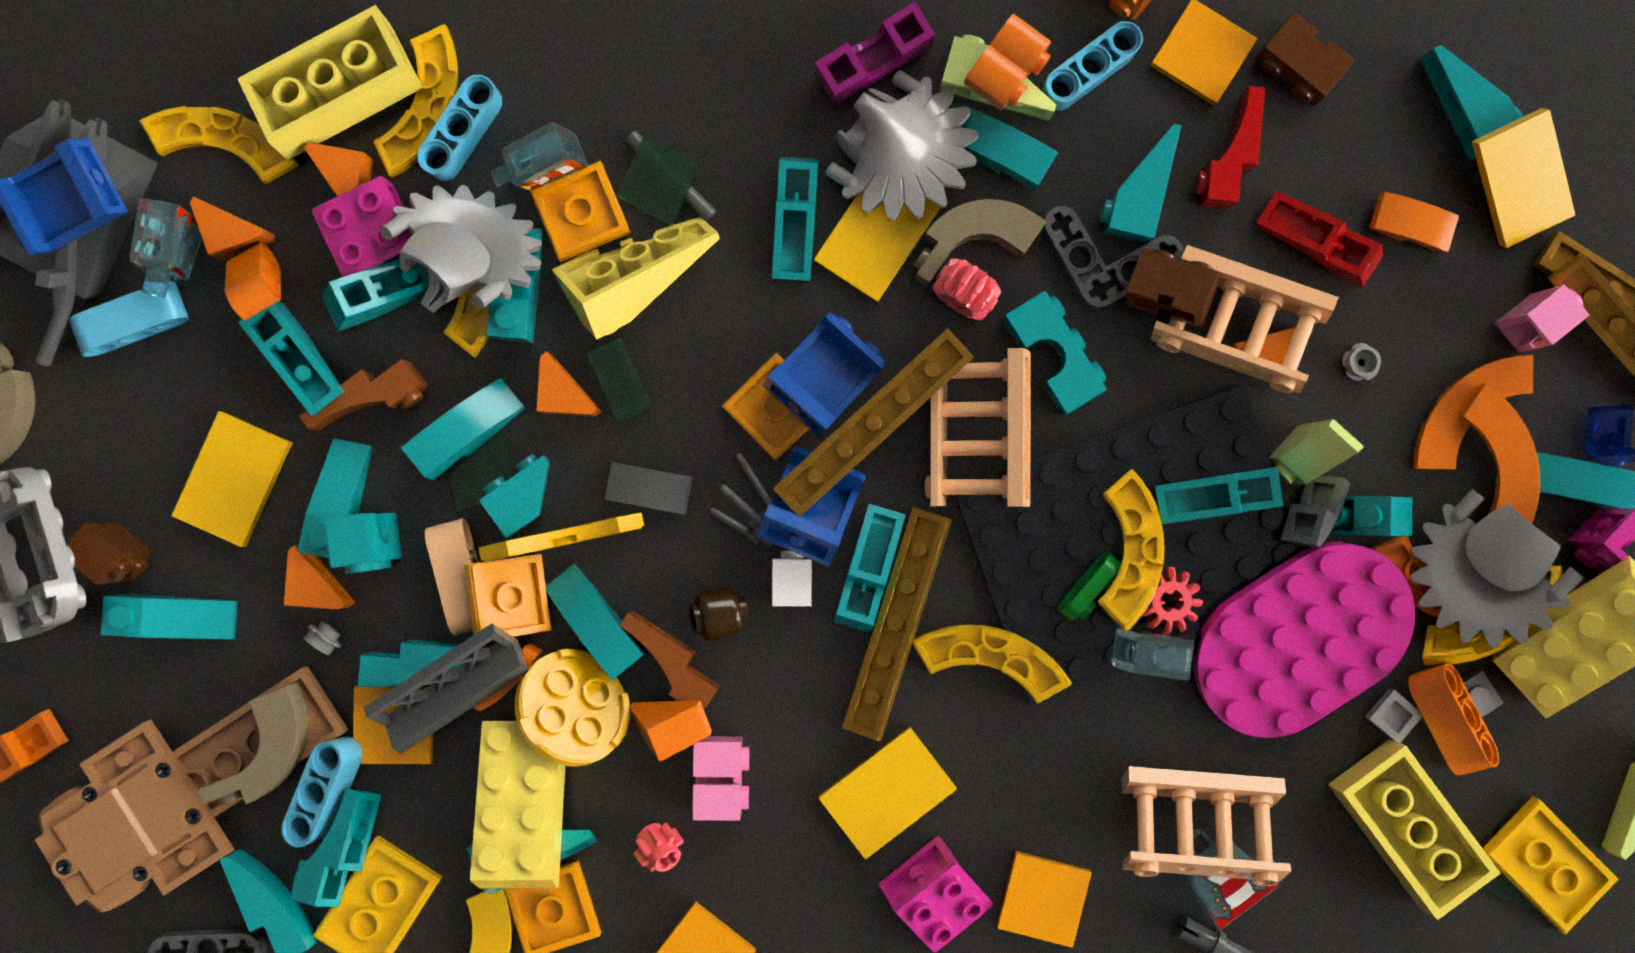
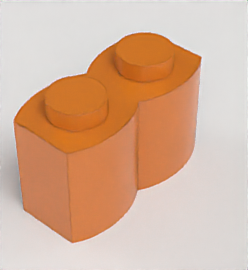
[964,13,1051,111]

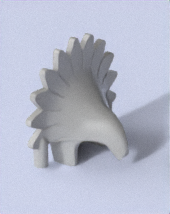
[826,70,978,221]
[380,185,542,313]
[1410,489,1583,648]

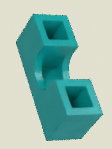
[1001,290,1107,416]
[324,513,403,574]

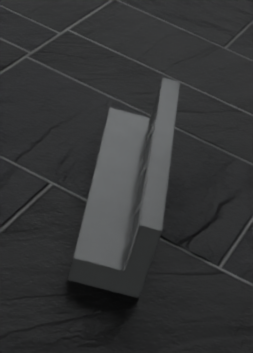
[364,623,529,753]

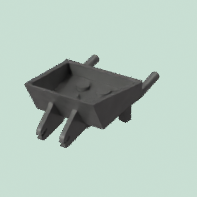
[0,98,158,366]

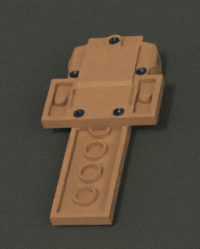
[35,666,349,913]

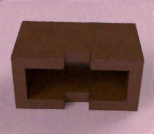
[1255,12,1355,105]
[1126,249,1219,328]
[66,523,153,584]

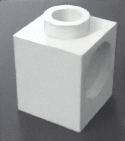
[772,551,812,606]

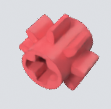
[633,823,684,872]

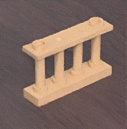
[1151,245,1339,394]
[925,348,1031,507]
[1121,766,1291,886]

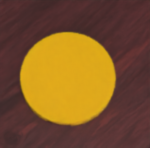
[515,649,630,767]

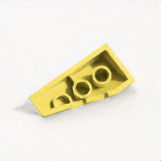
[552,217,720,340]

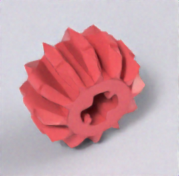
[932,258,1001,320]
[1141,567,1203,634]

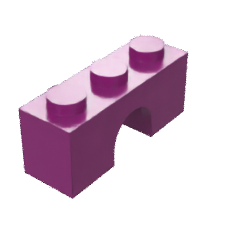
[815,2,936,107]

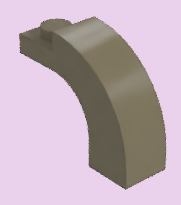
[913,199,1047,287]
[0,343,35,464]
[198,682,309,806]

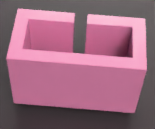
[1495,284,1589,353]
[693,736,750,821]

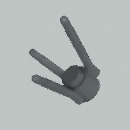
[709,453,773,549]

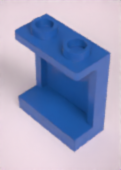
[0,139,128,255]
[762,312,886,438]
[756,446,866,567]

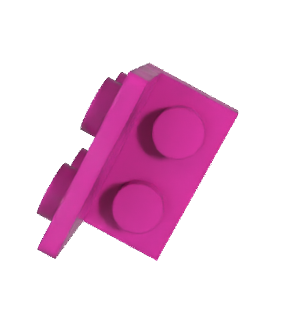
[312,176,412,277]
[1567,508,1635,573]
[879,836,993,952]

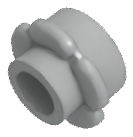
[1342,343,1381,381]
[304,621,341,656]

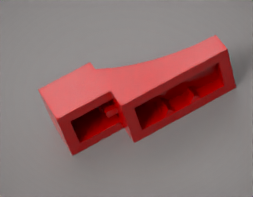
[1195,86,1265,209]
[1256,190,1383,288]

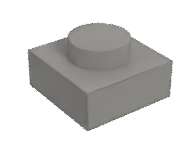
[1462,669,1504,717]
[1365,688,1423,743]

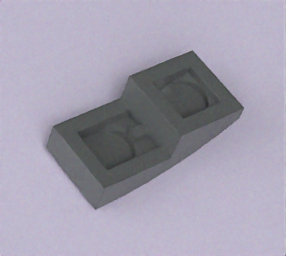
[604,462,693,515]
[1281,475,1350,548]

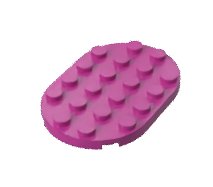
[1193,541,1415,738]

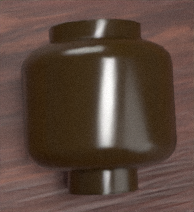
[689,587,748,641]

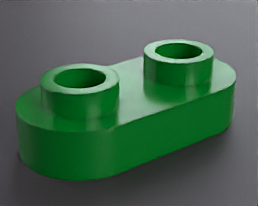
[1057,552,1121,622]

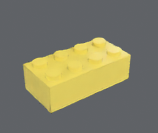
[237,5,423,160]
[1493,556,1635,719]
[470,721,565,888]
[1328,739,1500,920]

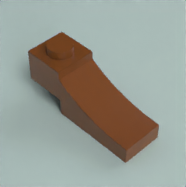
[299,359,430,431]
[619,610,720,710]

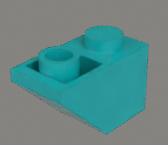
[479,453,550,538]
[1330,496,1413,536]

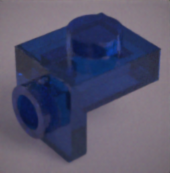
[1585,405,1635,467]

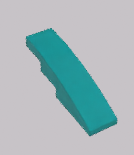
[1537,452,1635,508]

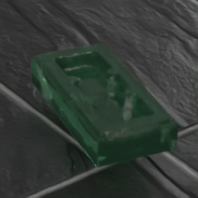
[586,337,654,424]

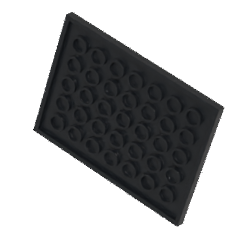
[955,385,1303,706]

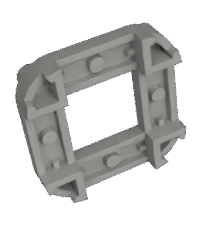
[0,467,86,643]

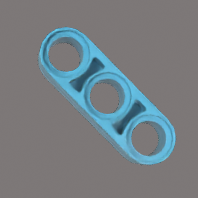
[1041,21,1143,111]
[418,75,502,181]
[69,281,189,357]
[281,736,363,848]

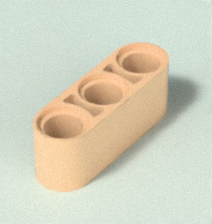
[425,518,479,636]

